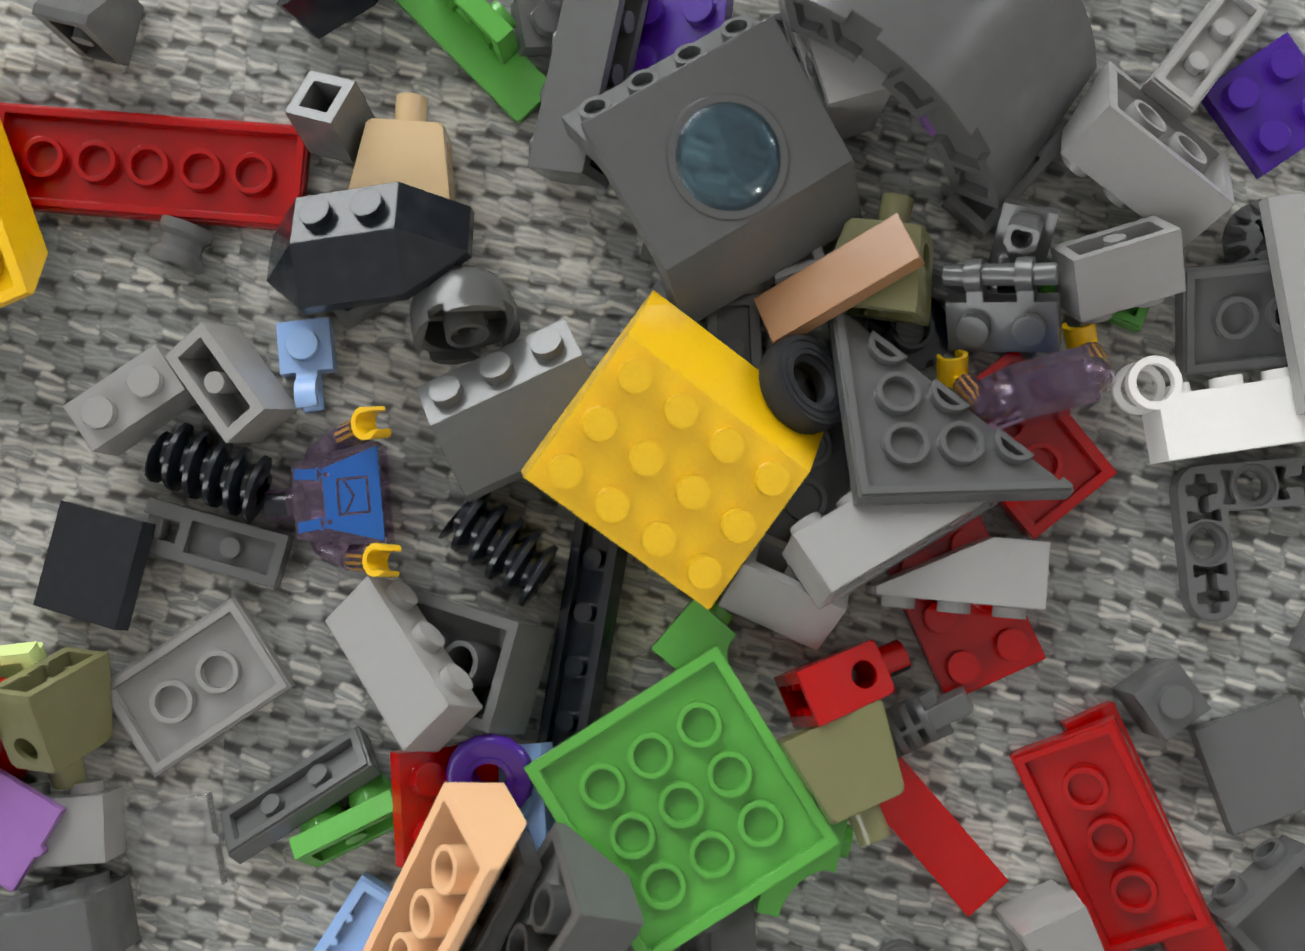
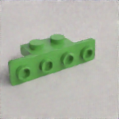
[394,0,547,124]

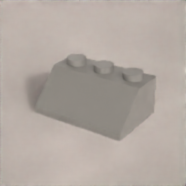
[1061,61,1235,249]

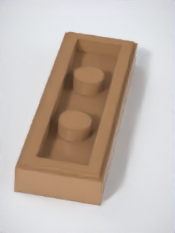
[753,213,925,344]

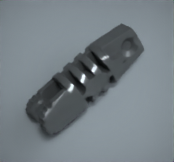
[885,686,974,758]

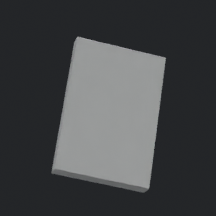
[111,596,296,778]

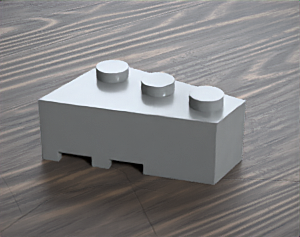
[778,0,891,139]

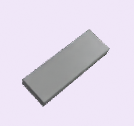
[1140,0,1268,122]

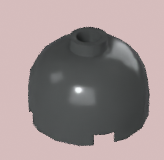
[410,264,520,365]

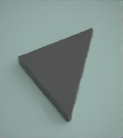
[828,310,1074,506]

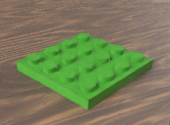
[524,645,840,951]

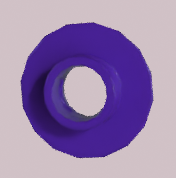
[446,734,534,809]

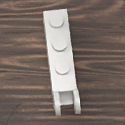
[1111,355,1305,465]

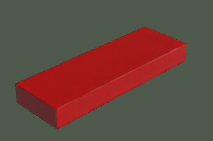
[879,757,1009,917]

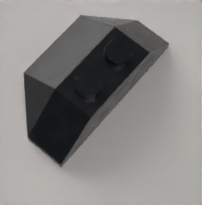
[267,182,475,314]

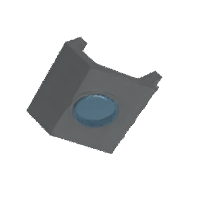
[561,12,862,323]

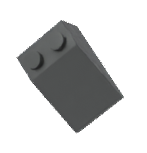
[361,588,554,735]

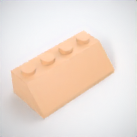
[362,782,527,951]

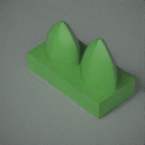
[289,768,394,868]

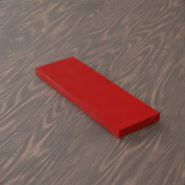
[0,102,311,231]

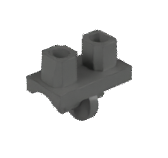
[987,197,1061,293]

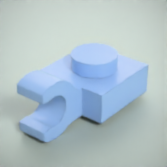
[276,317,338,413]

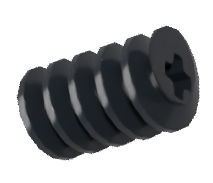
[145,422,272,522]
[438,492,558,607]

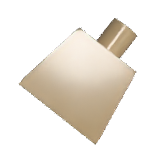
[348,92,456,201]

